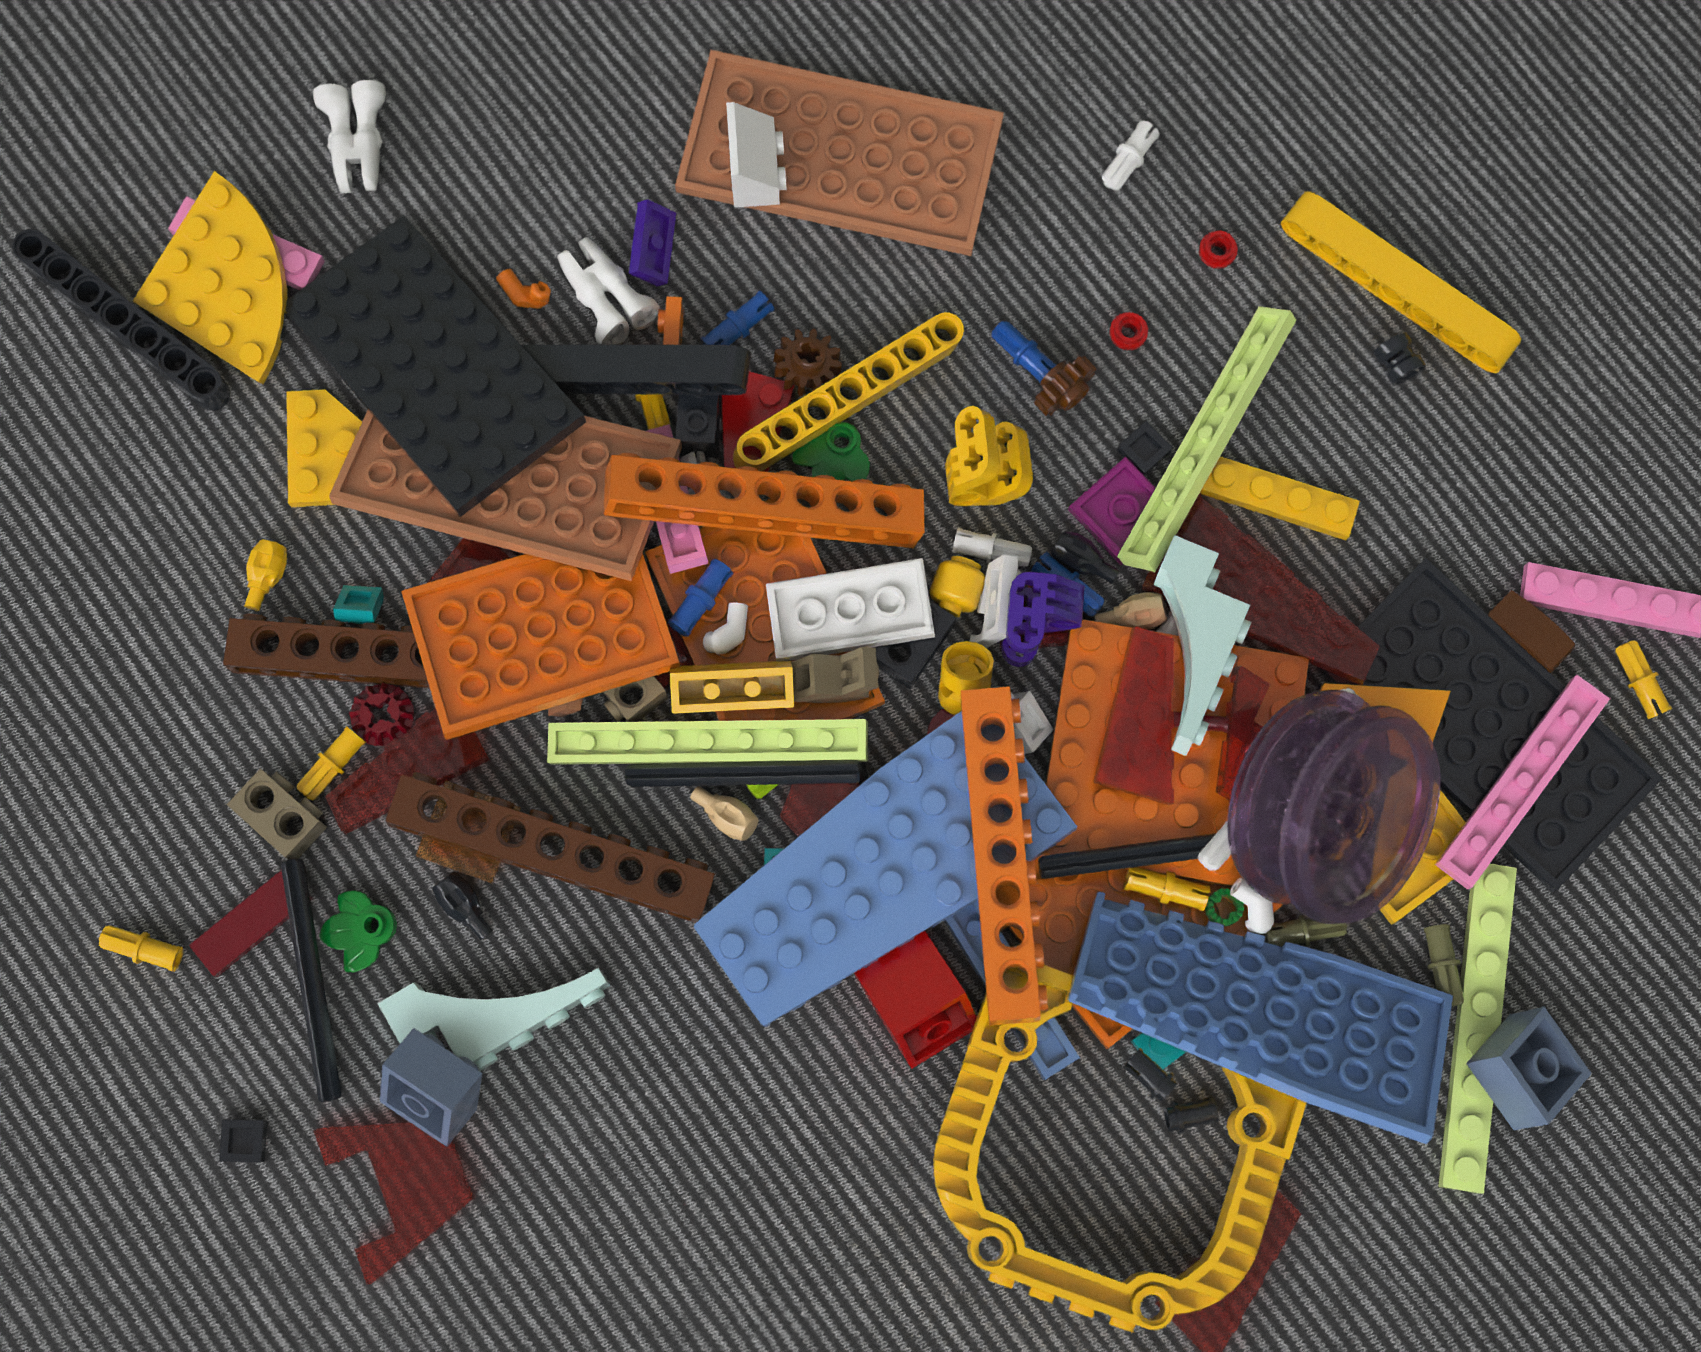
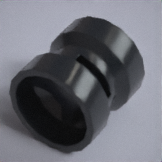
[1373,332,1427,386]

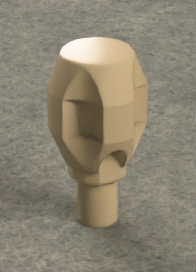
[1095,592,1167,630]
[690,786,758,841]

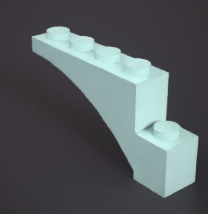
[1154,535,1251,756]
[378,968,610,1071]

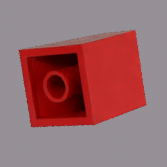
[853,931,977,1069]

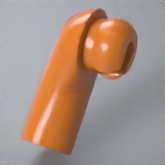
[496,269,551,309]

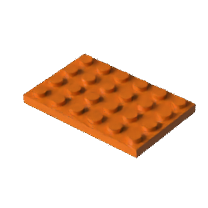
[645,499,885,721]
[401,553,680,740]

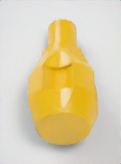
[244,539,287,611]

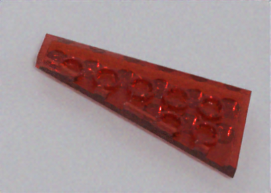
[1142,493,1380,685]

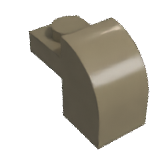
[791,647,879,703]

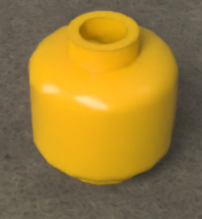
[929,556,985,617]

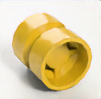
[938,641,994,715]

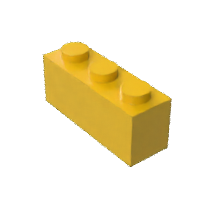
[670,661,794,713]

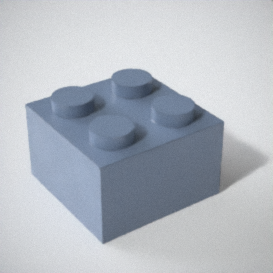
[1466,1007,1591,1130]
[380,1028,482,1147]

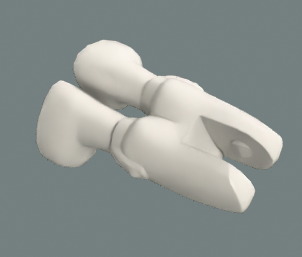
[313,80,386,193]
[558,237,661,345]

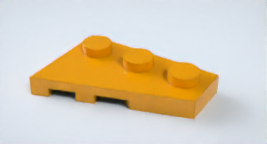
[1308,683,1451,767]

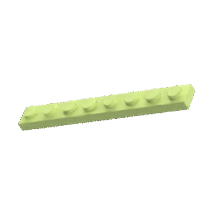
[1117,307,1296,572]
[547,719,868,764]
[1438,864,1517,1194]

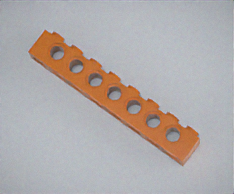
[604,453,925,548]
[961,686,1048,1026]

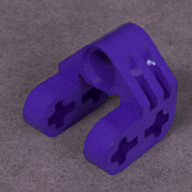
[1001,572,1085,667]

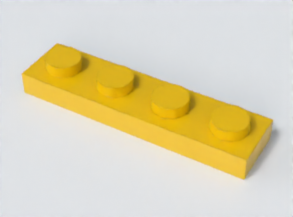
[1199,456,1360,540]

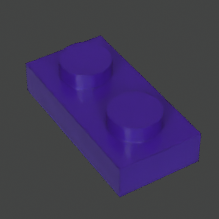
[629,199,676,287]

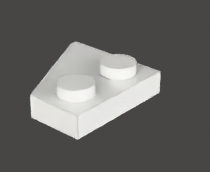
[969,554,1021,648]

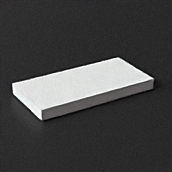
[766,558,935,661]

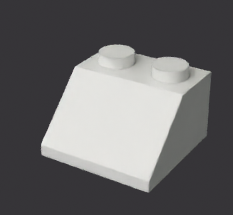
[726,102,787,207]

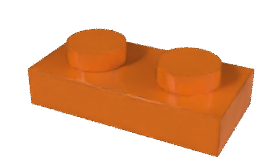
[658,296,684,345]

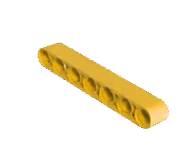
[1281,191,1521,373]
[733,312,964,471]

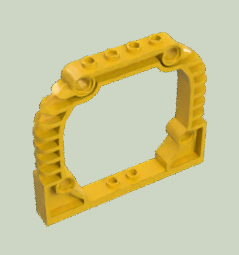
[933,965,1307,1333]

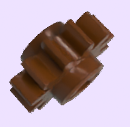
[773,329,842,397]
[1034,356,1097,416]

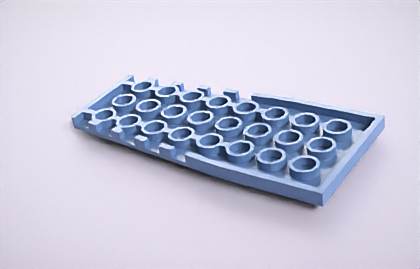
[694,711,1077,1027]
[1068,892,1453,1144]

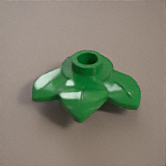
[792,422,870,481]
[319,890,397,973]

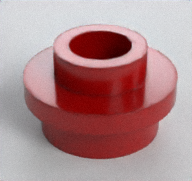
[1199,231,1238,269]
[1109,312,1148,350]

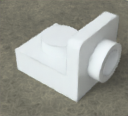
[1011,691,1054,754]

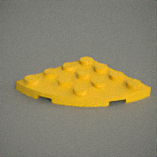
[133,171,287,384]

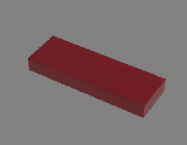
[189,870,313,978]

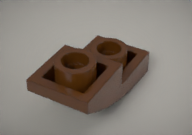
[1487,590,1575,673]

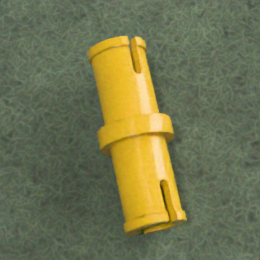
[1124,867,1210,911]

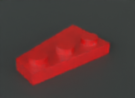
[722,371,795,472]

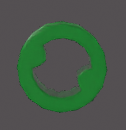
[1205,888,1245,927]

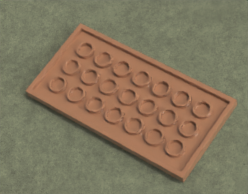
[675,50,1004,256]
[329,410,682,581]

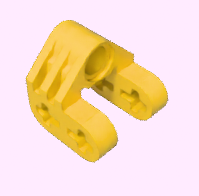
[945,406,1033,506]

